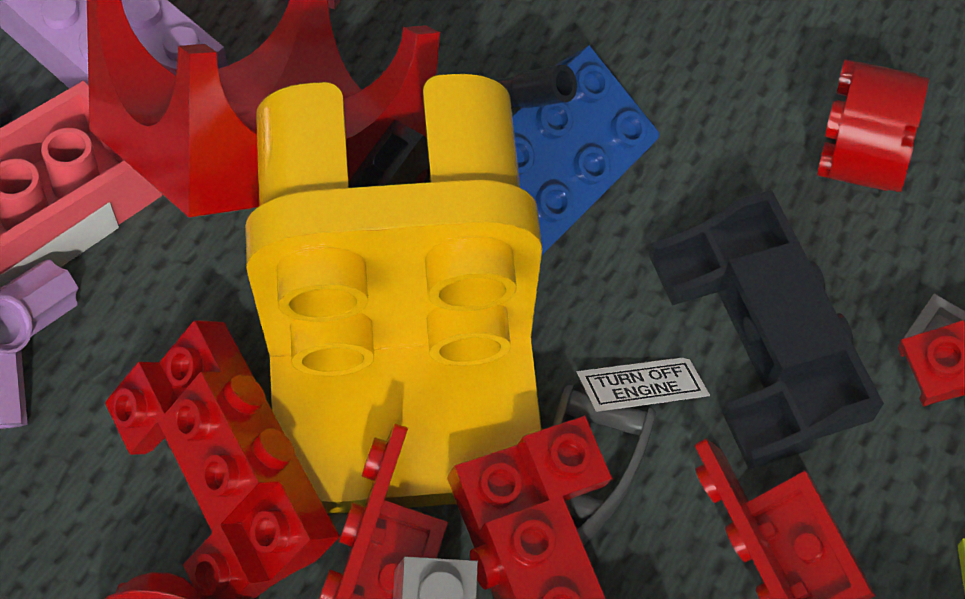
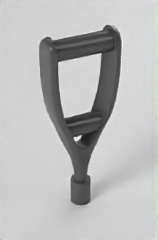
[553,384,656,546]

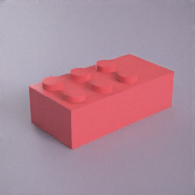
[0,81,162,275]

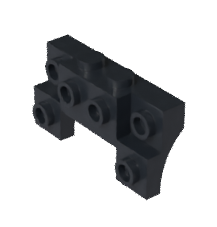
[649,190,884,469]

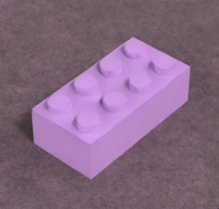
[0,0,228,89]

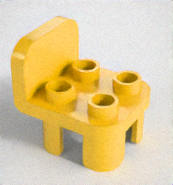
[245,74,542,513]

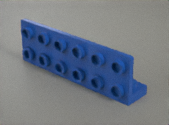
[512,45,659,256]

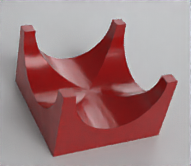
[87,0,440,217]

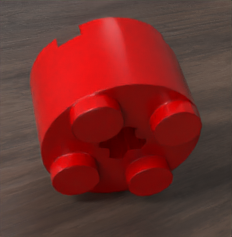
[817,59,929,193]

